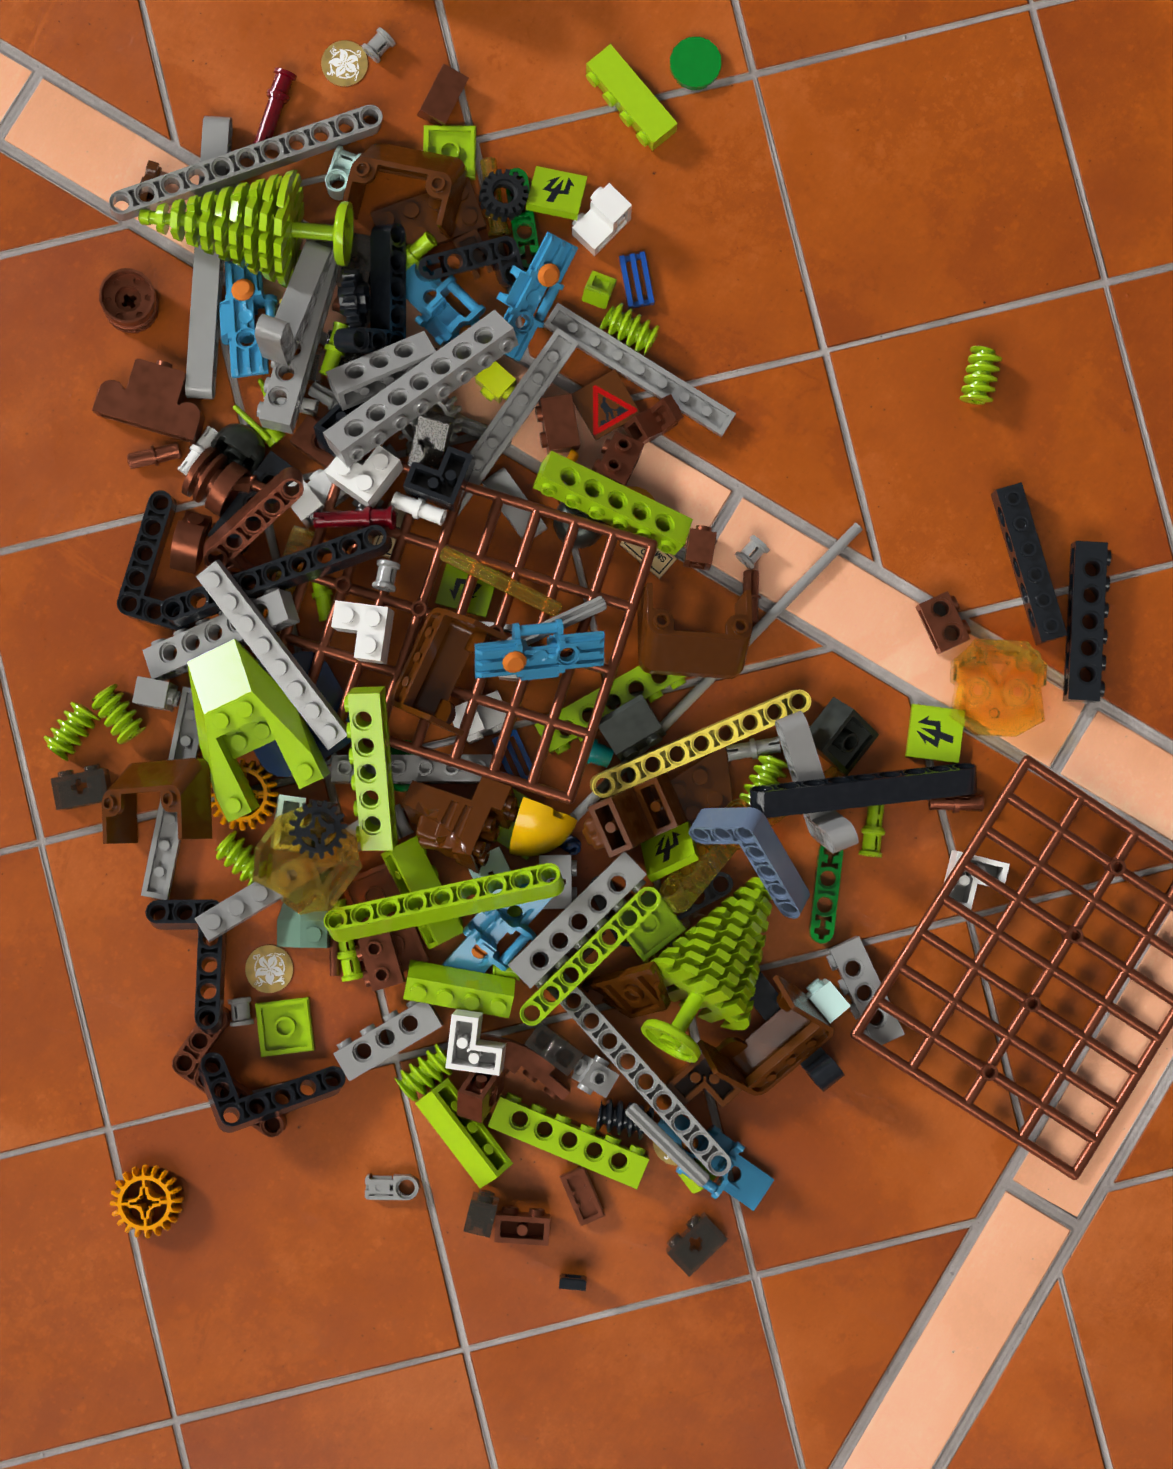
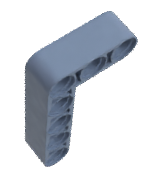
[689,807,810,919]

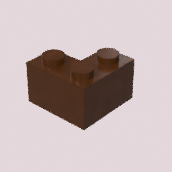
[665,1051,742,1108]

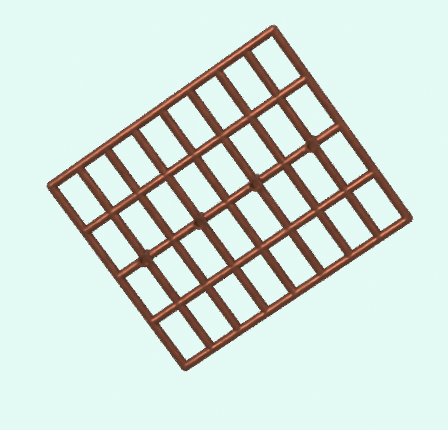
[267,451,658,804]
[850,755,1173,1180]

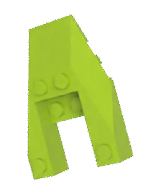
[187,639,330,823]

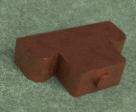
[92,359,205,444]

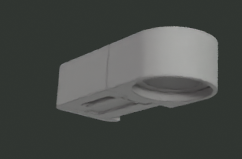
[365,1174,420,1200]

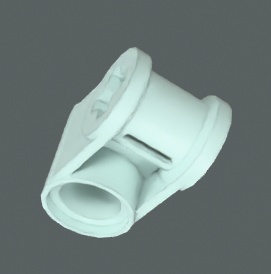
[325,145,362,200]

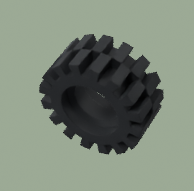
[478,169,529,222]

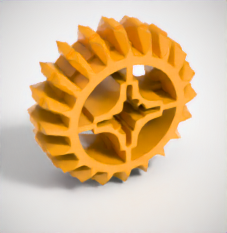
[211,759,279,831]
[110,1164,184,1238]

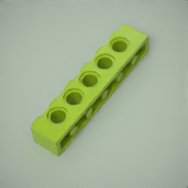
[533,450,693,556]
[535,666,687,755]
[344,686,398,851]
[488,1092,649,1189]

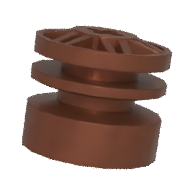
[99,268,159,333]
[182,446,251,517]

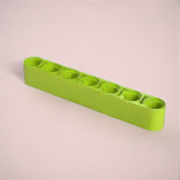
[520,886,661,1026]

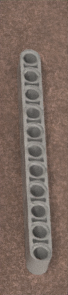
[109,105,383,221]
[185,116,233,399]
[533,952,731,1176]

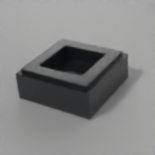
[559,1273,587,1291]

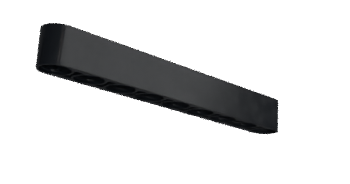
[160,525,392,627]
[750,763,977,818]

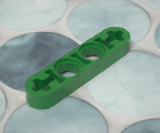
[506,168,539,271]
[809,845,843,943]

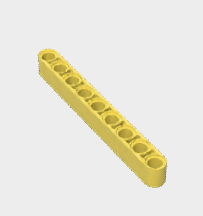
[590,690,812,798]

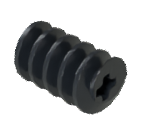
[596,1098,654,1140]

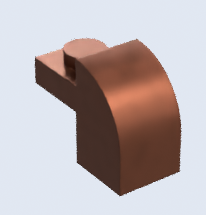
[622,394,684,444]
[170,511,212,574]

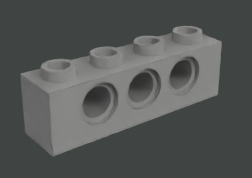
[326,331,436,411]
[826,936,905,1045]
[333,1001,444,1082]

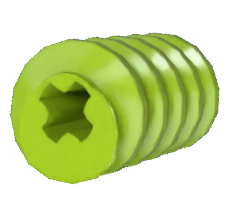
[600,303,659,356]
[959,346,1002,404]
[92,684,146,744]
[43,702,101,761]
[739,755,789,807]
[215,830,273,886]
[394,1044,453,1102]

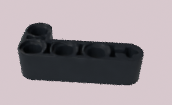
[415,236,524,288]

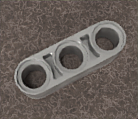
[482,467,547,539]

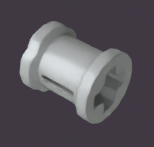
[361,27,396,63]
[735,535,770,570]
[372,559,401,592]
[227,997,254,1027]

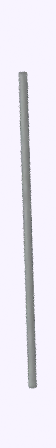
[570,522,863,822]

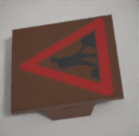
[572,369,640,441]

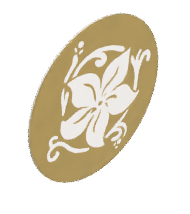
[321,40,368,86]
[245,945,293,993]

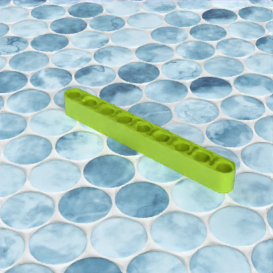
[324,863,565,942]

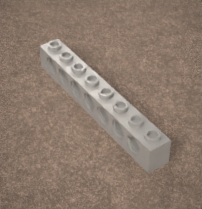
[257,239,341,434]
[323,310,518,468]

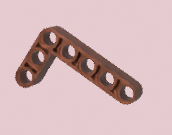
[203,467,304,590]
[172,1007,287,1137]

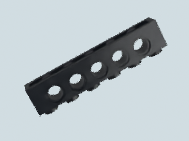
[991,482,1067,645]
[1063,541,1111,703]

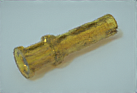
[480,157,512,239]

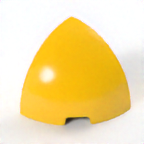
[509,797,577,857]

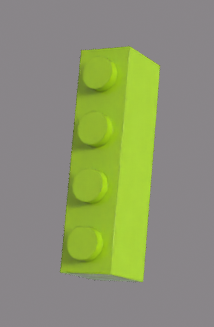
[586,44,678,151]
[381,836,464,949]
[403,960,515,1018]
[415,1078,513,1189]

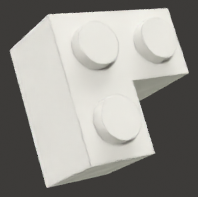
[572,183,632,256]
[325,446,403,508]
[288,468,349,528]
[331,600,394,665]
[453,690,506,744]
[944,850,1010,910]
[445,1009,507,1076]

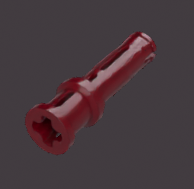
[253,67,297,144]
[313,506,397,530]

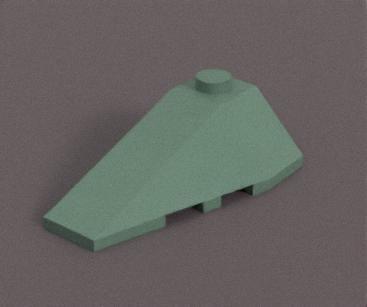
[277,840,332,948]

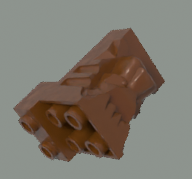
[582,772,688,857]
[402,777,520,874]

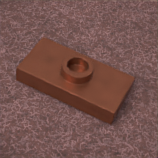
[559,1166,605,1226]

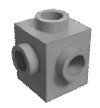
[571,1055,619,1098]

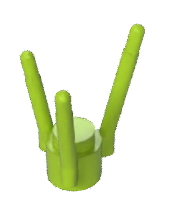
[233,378,286,448]

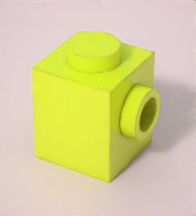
[475,361,517,403]

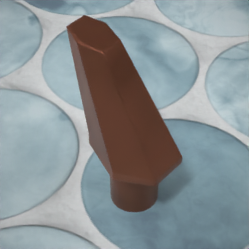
[232,475,267,493]

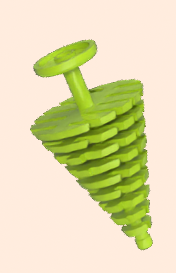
[138,170,354,288]
[640,877,772,1063]

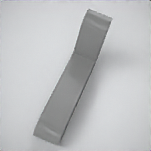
[255,240,334,366]
[775,711,859,854]

